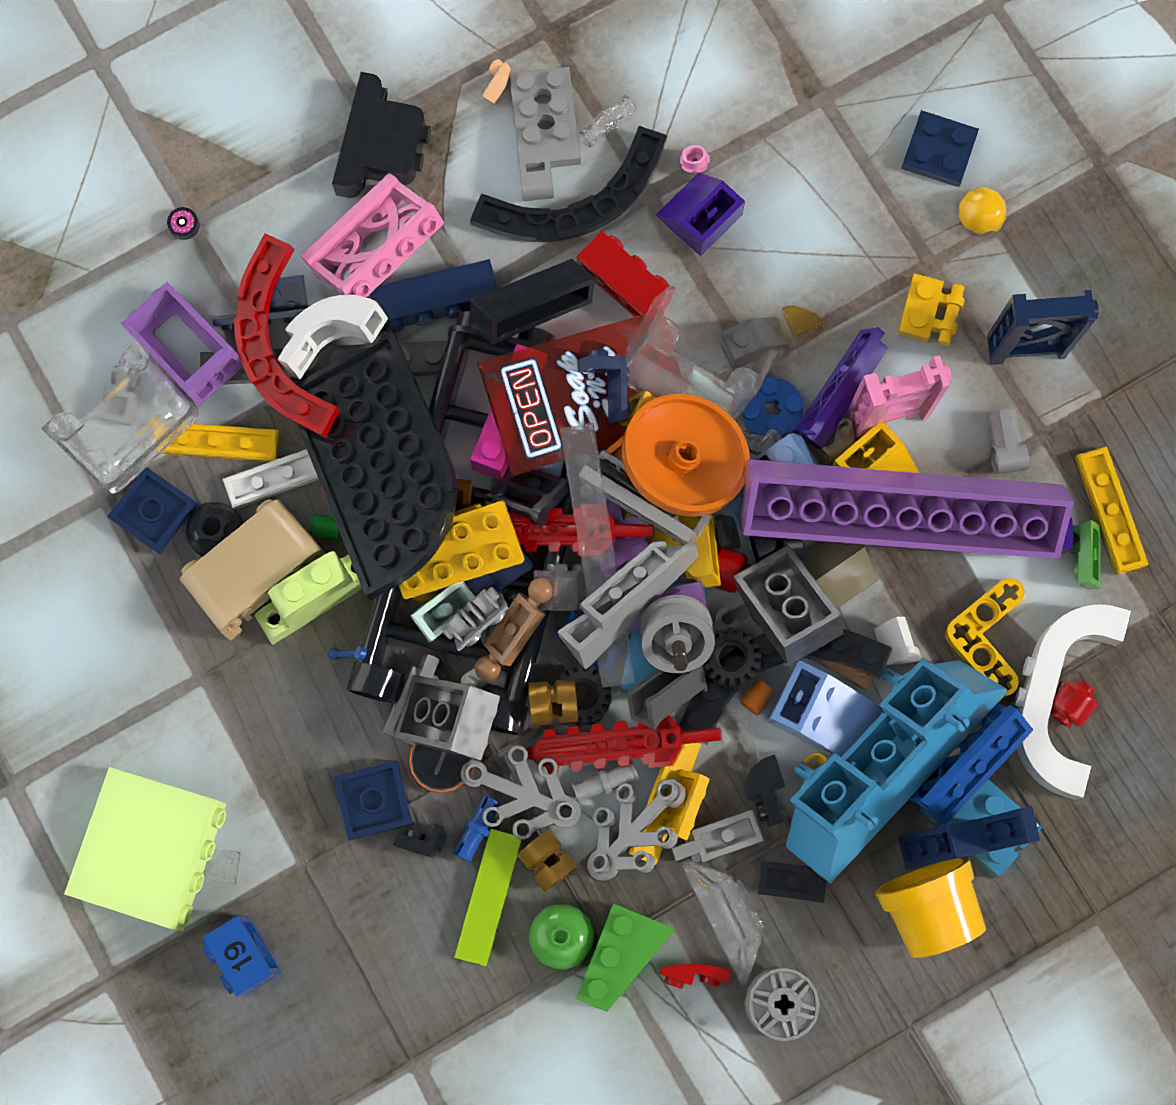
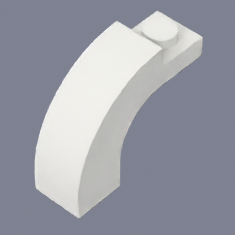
[278,295,388,379]

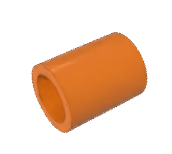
[740,679,775,716]

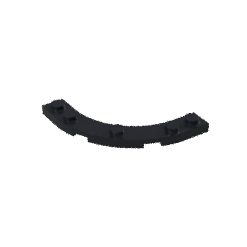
[470,126,667,242]
[679,629,893,745]

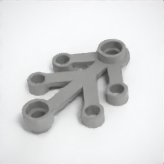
[460,746,581,839]
[587,779,686,881]

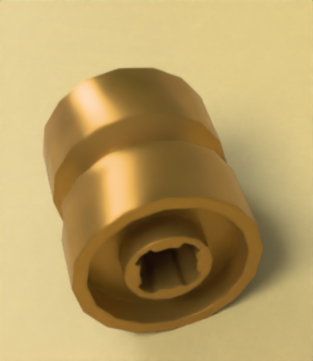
[529,679,578,725]
[517,829,578,892]

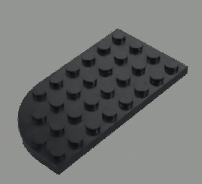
[296,330,457,600]

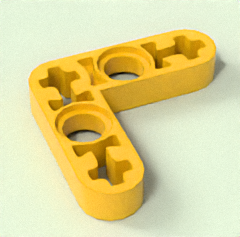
[945,578,1025,698]

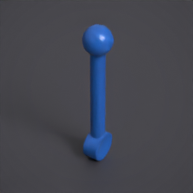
[328,646,367,660]

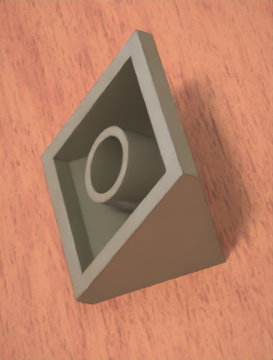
[801,541,879,609]

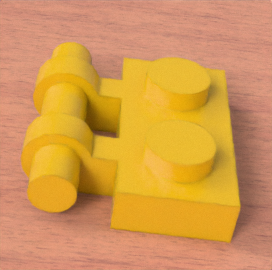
[897,273,965,346]

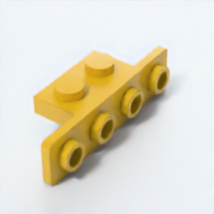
[629,743,710,865]

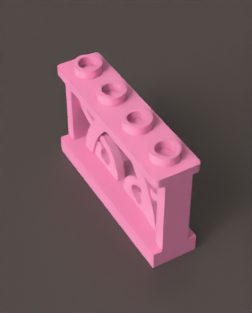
[301,173,444,297]

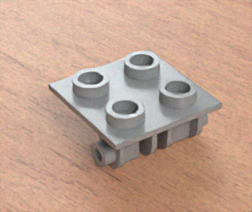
[442,587,509,651]

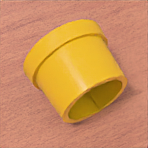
[875,857,986,958]

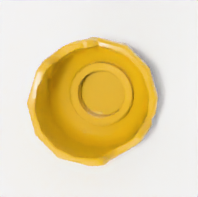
[959,187,1006,235]

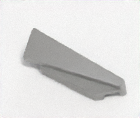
[558,540,698,669]

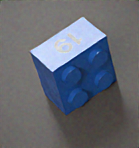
[203,916,282,997]

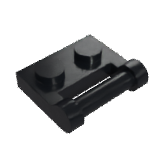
[485,463,571,526]

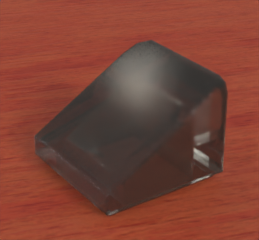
[714,514,741,550]

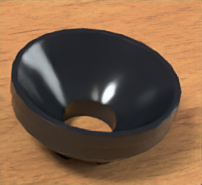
[186,502,244,557]

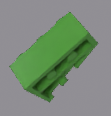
[576,904,675,1012]

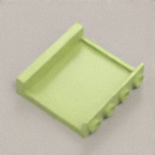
[64,767,227,931]

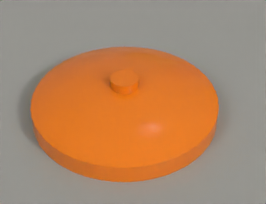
[622,393,750,517]

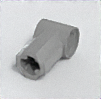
[988,408,1029,474]

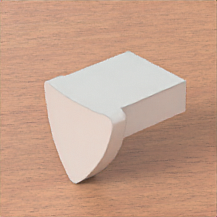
[874,617,922,666]

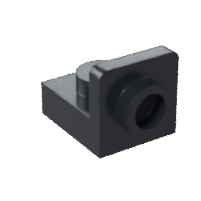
[393,824,447,859]

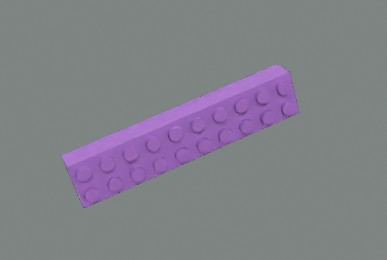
[738,459,1074,559]

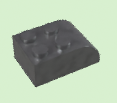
[733,545,844,666]
[394,675,500,761]

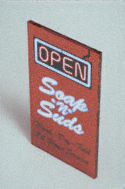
[477,309,686,476]

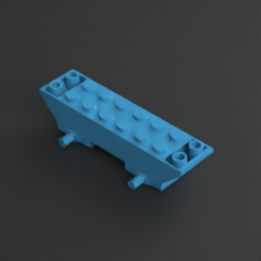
[786,658,1007,884]

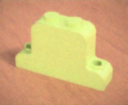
[254,551,362,645]

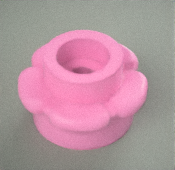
[680,145,710,174]

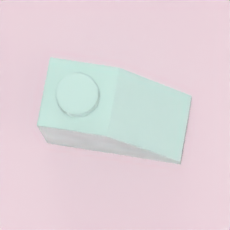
[411,582,477,642]

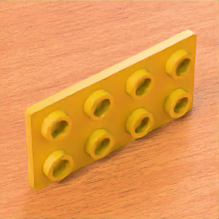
[399,500,525,599]

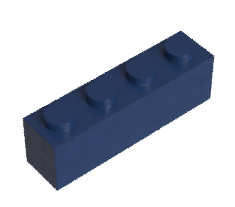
[370,259,497,333]

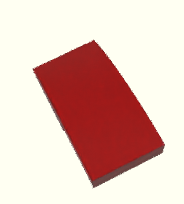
[659,963,732,989]

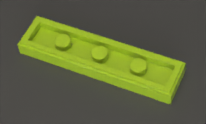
[454,829,522,967]

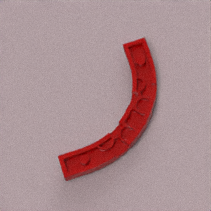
[234,233,340,438]

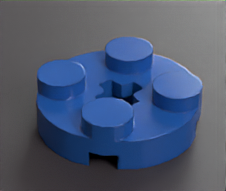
[741,376,804,441]

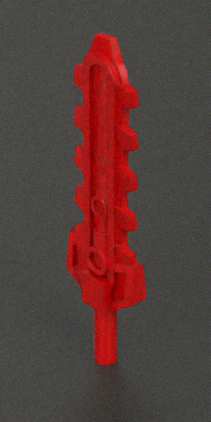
[508,503,654,558]
[525,714,722,774]

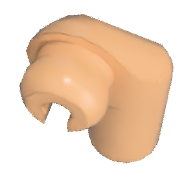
[482,59,511,104]

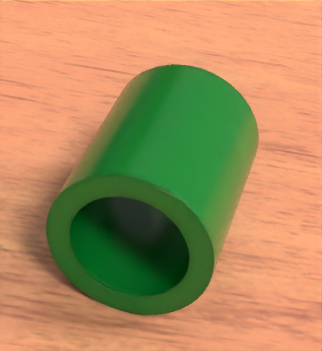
[309,513,341,541]

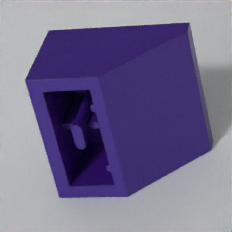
[656,173,745,256]

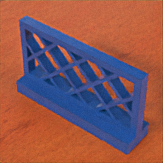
[908,703,1033,826]

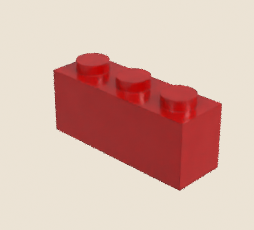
[576,231,671,326]

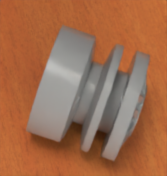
[744,967,820,1041]

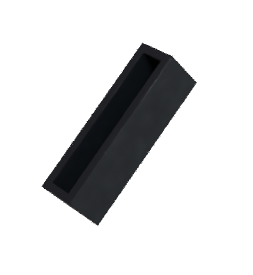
[469,259,595,345]

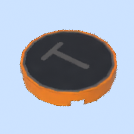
[409,744,475,793]

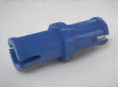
[452,795,502,863]

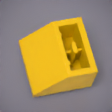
[832,420,919,473]

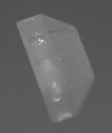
[680,861,764,985]

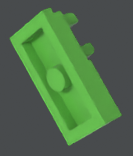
[1068,520,1100,589]

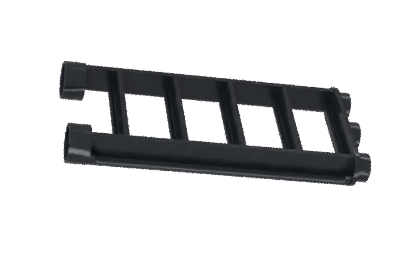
[346,311,616,736]

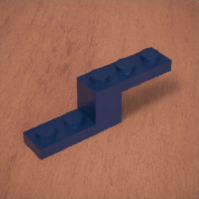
[898,806,1040,870]

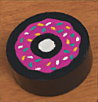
[167,207,200,240]

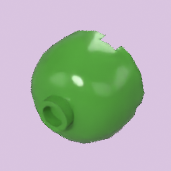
[529,904,594,970]

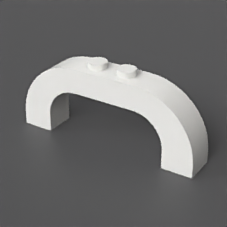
[1014,604,1131,800]

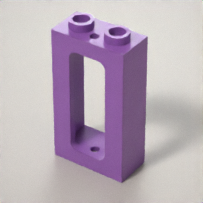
[121,282,243,406]

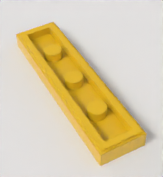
[150,421,280,462]
[1074,446,1149,576]

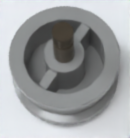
[640,595,715,673]

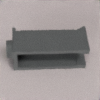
[626,665,708,729]

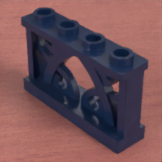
[987,290,1099,365]

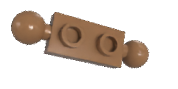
[475,577,554,682]

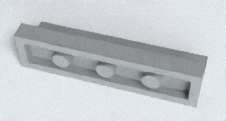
[578,450,711,545]

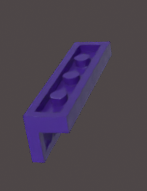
[794,327,889,449]

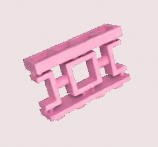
[847,355,952,441]

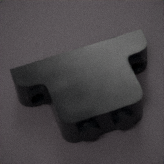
[332,72,431,198]

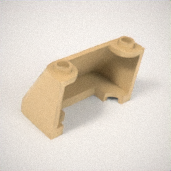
[180,499,325,641]

